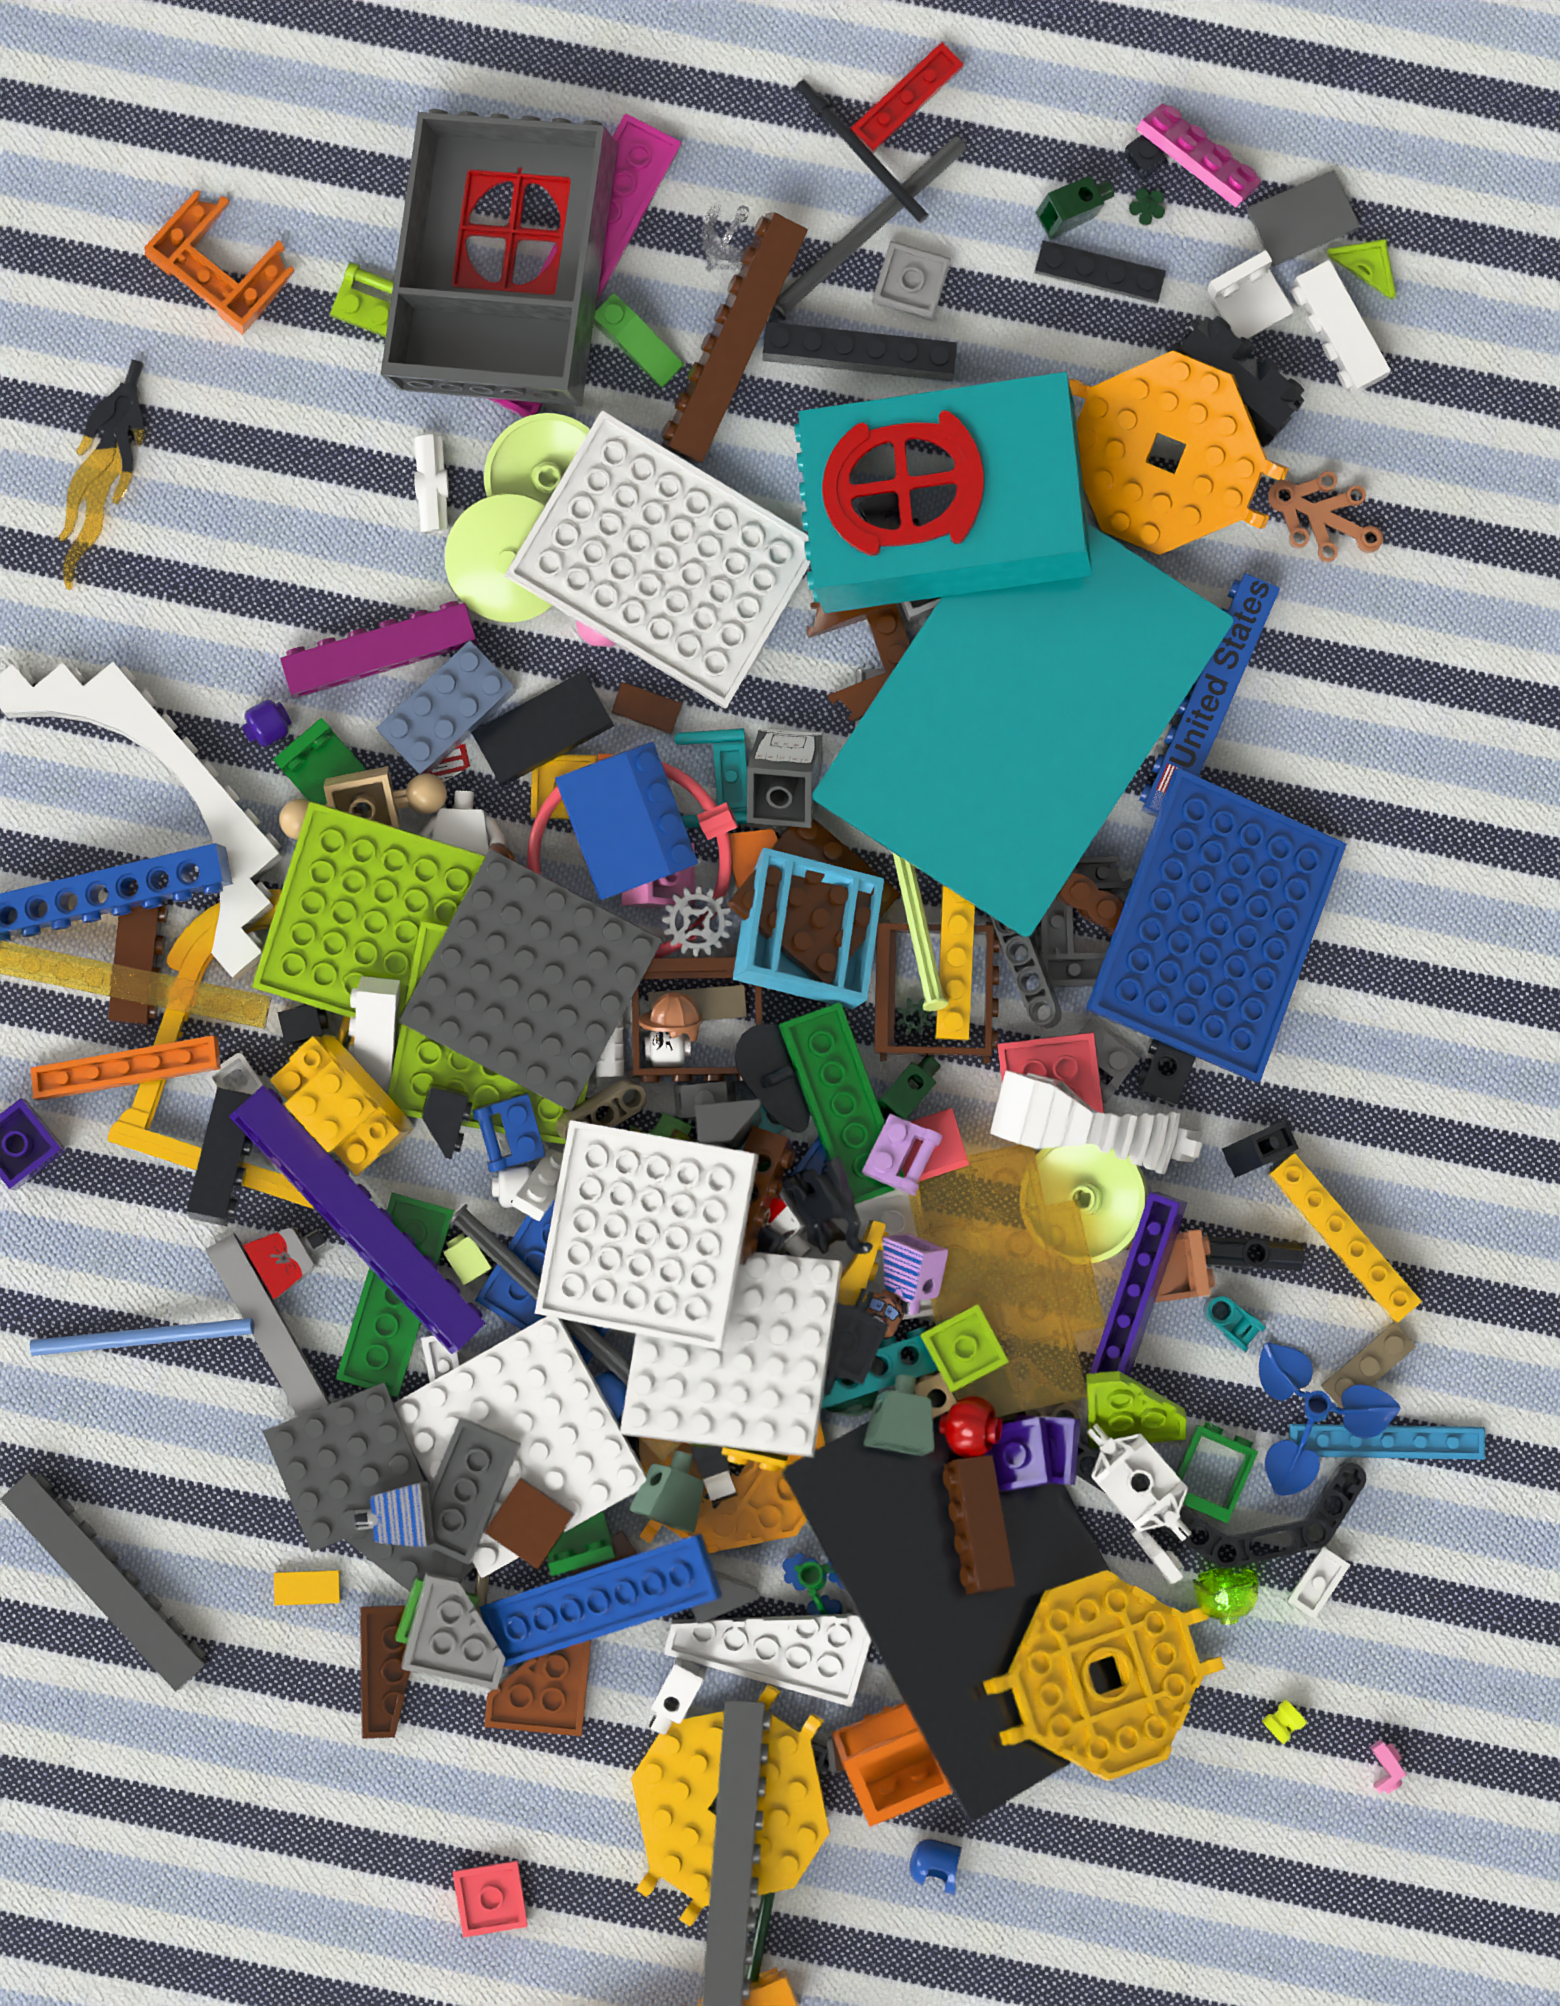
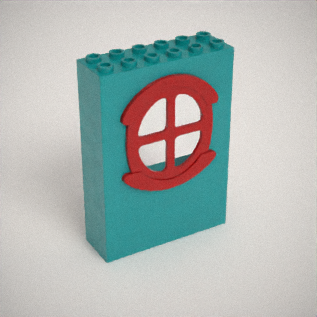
[794,372,1093,613]

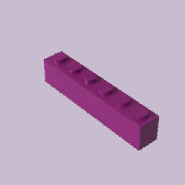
[280,601,478,699]

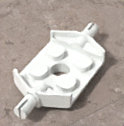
[1087,1423,1192,1542]

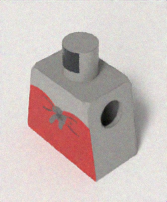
[243,1227,327,1300]

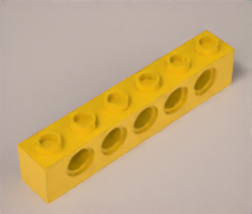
[1268,1153,1422,1323]

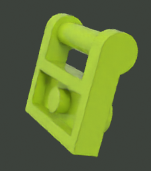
[330,262,394,337]

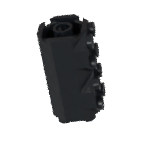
[1167,316,1305,448]

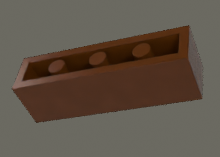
[108,892,168,1026]
[943,1455,1015,1594]

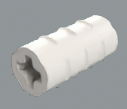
[596,1015,625,1078]

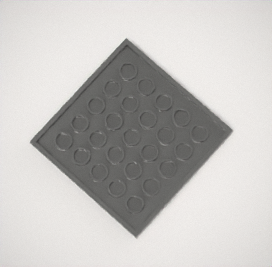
[398,848,662,1111]

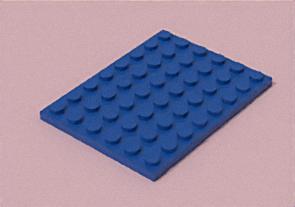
[1086,768,1347,1082]

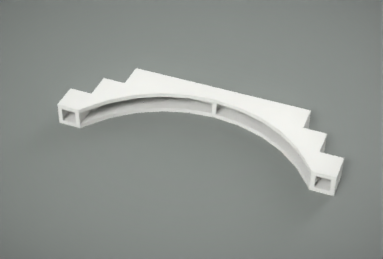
[0,662,282,981]

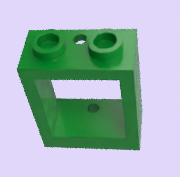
[1175,1422,1258,1524]

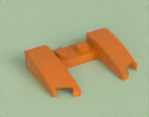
[144,190,294,335]

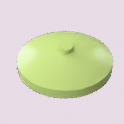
[484,413,590,504]
[445,493,552,622]
[1019,1144,1148,1264]

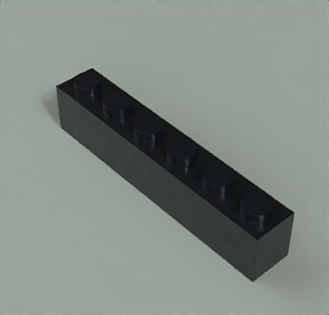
[763,321,957,382]

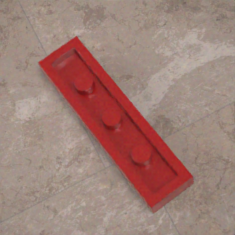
[850,42,964,153]

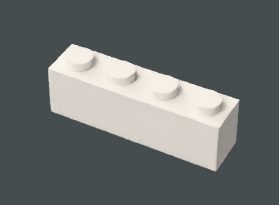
[1291,260,1391,395]
[348,976,400,1094]

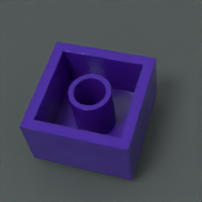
[0,1098,67,1191]

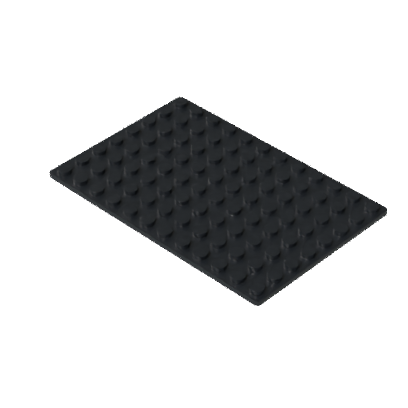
[782,1367,1123,1821]

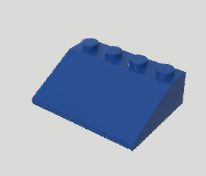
[555,741,698,900]

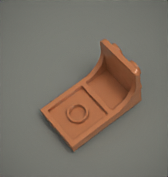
[1128,1229,1215,1303]

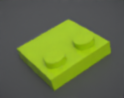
[920,1304,1009,1393]

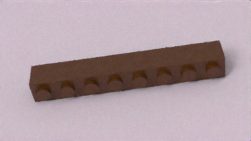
[661,212,808,463]

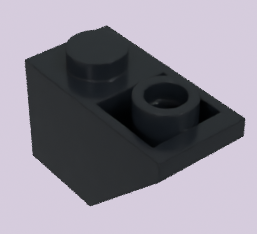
[421,1083,473,1159]

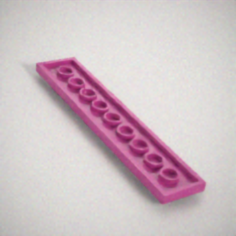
[487,113,682,418]

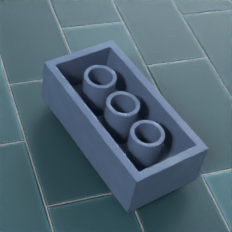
[376,640,516,775]

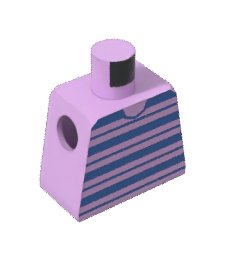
[883,1233,948,1315]

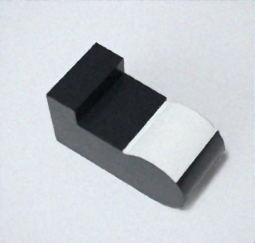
[691,1444,737,1504]

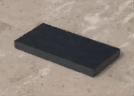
[471,671,614,787]

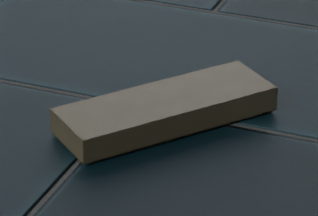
[648,985,747,1021]

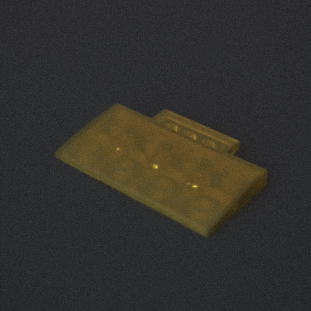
[908,1144,1105,1417]

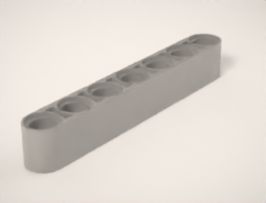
[206,1233,331,1416]

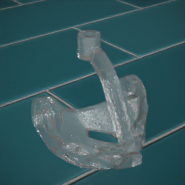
[702,203,750,273]

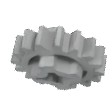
[662,885,733,956]

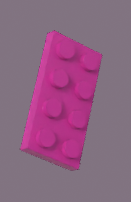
[1136,103,1262,208]

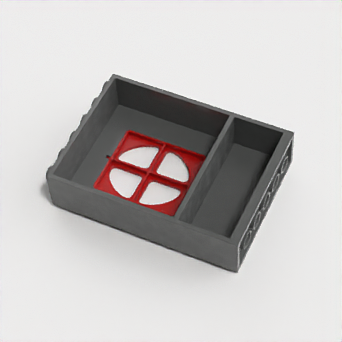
[381,109,618,406]

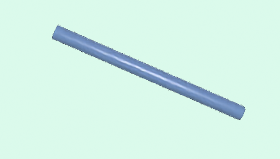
[30,1318,254,1356]

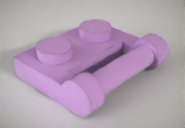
[862,1114,943,1195]

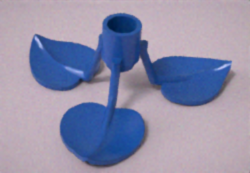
[1259,1342,1401,1496]

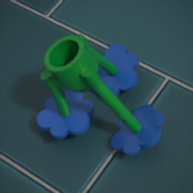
[782,1553,844,1615]

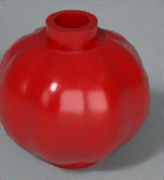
[939,1396,1003,1458]

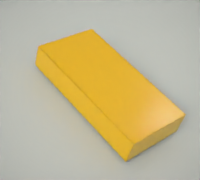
[274,1570,341,1606]

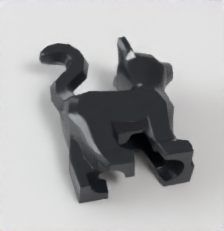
[782,1156,873,1254]

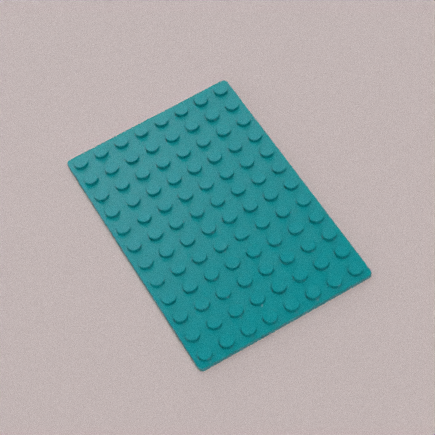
[812,523,1233,937]

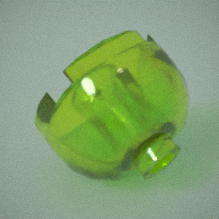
[1193,1568,1259,1625]

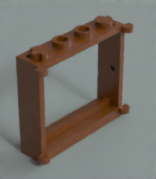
[874,920,1000,1063]
[628,957,762,1083]

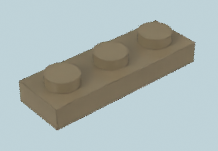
[1320,1322,1416,1408]

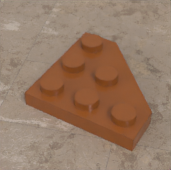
[484,1639,592,1736]

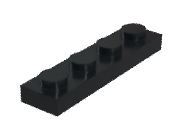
[1034,240,1166,304]

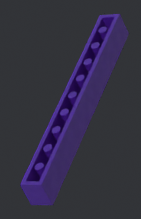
[229,1085,486,1354]

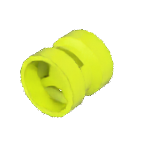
[1261,1699,1307,1745]

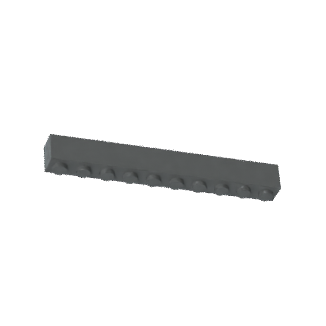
[701,1700,771,2006]

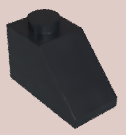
[1222,1120,1299,1178]

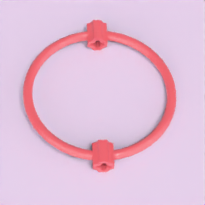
[527,762,738,958]

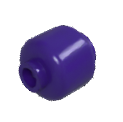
[241,699,292,747]

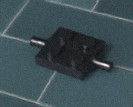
[824,1288,889,1396]

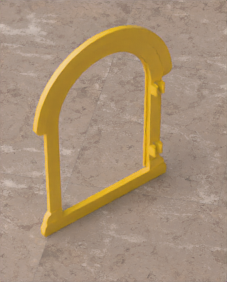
[108,889,355,1209]

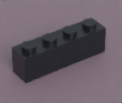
[186,1087,253,1227]

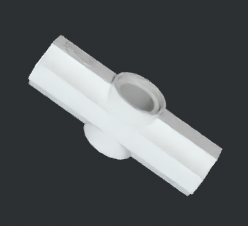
[414,434,449,535]

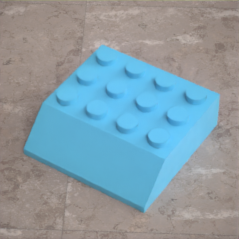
[733,848,884,1010]

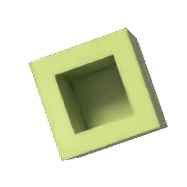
[443,1233,493,1286]

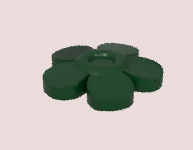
[1129,188,1165,225]

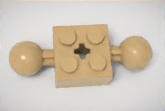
[279,766,447,840]

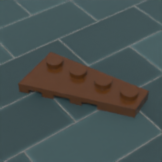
[359,1605,410,1739]

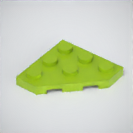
[1086,1371,1186,1449]

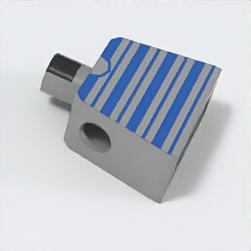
[355,1481,434,1547]

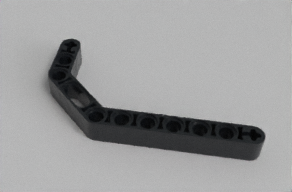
[1076,1442,1366,1568]

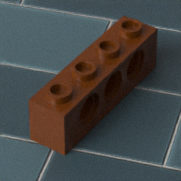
[739,1126,795,1265]

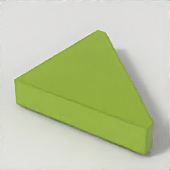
[1327,239,1396,300]

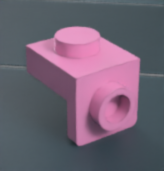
[1369,1740,1406,1794]

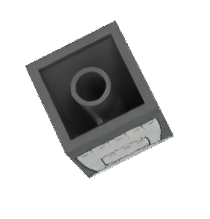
[747,728,823,828]

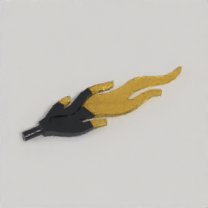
[58,359,145,591]

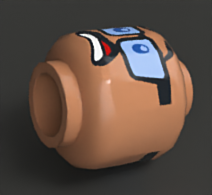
[866,1290,904,1338]

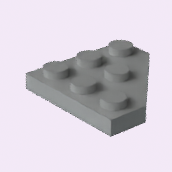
[401,1572,505,1689]

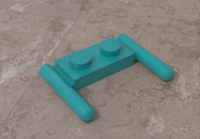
[674,728,751,828]

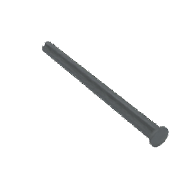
[773,137,967,320]
[448,1204,631,1386]

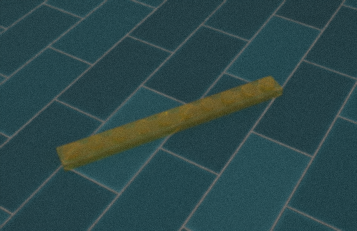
[0,941,272,1029]

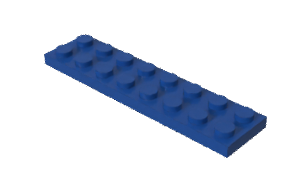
[479,1533,722,1668]

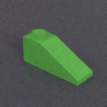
[593,293,684,388]

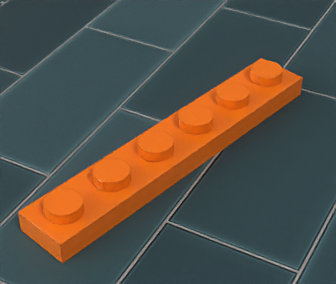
[30,1035,221,1101]

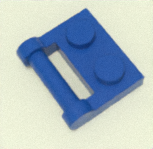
[472,1093,546,1172]

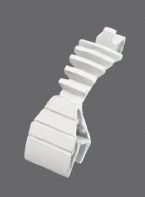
[990,1070,1202,1174]

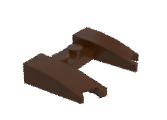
[807,601,910,722]

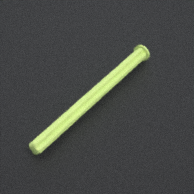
[893,853,949,1011]

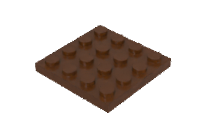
[726,818,901,985]

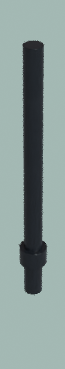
[795,79,929,223]

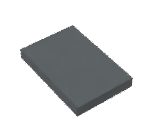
[1246,170,1360,267]

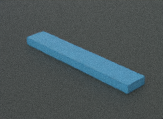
[1289,1424,1485,1460]

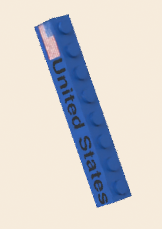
[1139,573,1280,817]

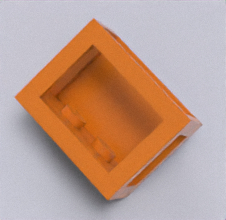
[832,1702,953,1827]

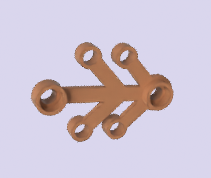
[1268,471,1383,563]

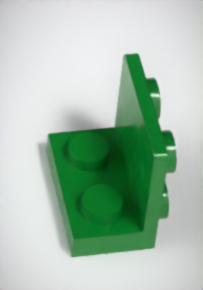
[273,717,366,805]
[548,1511,616,1576]

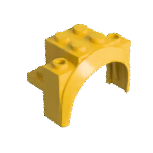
[270,1034,414,1176]

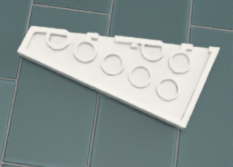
[663,1614,871,1707]

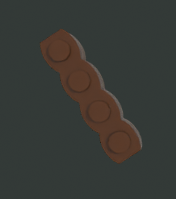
[1055,872,1124,937]

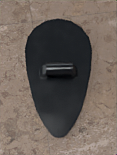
[734,1023,811,1133]

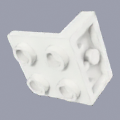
[1207,250,1293,340]

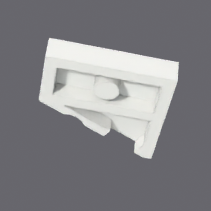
[1129,1528,1183,1584]

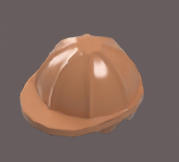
[639,992,703,1042]

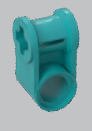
[1203,1296,1266,1353]

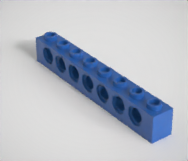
[0,843,233,944]

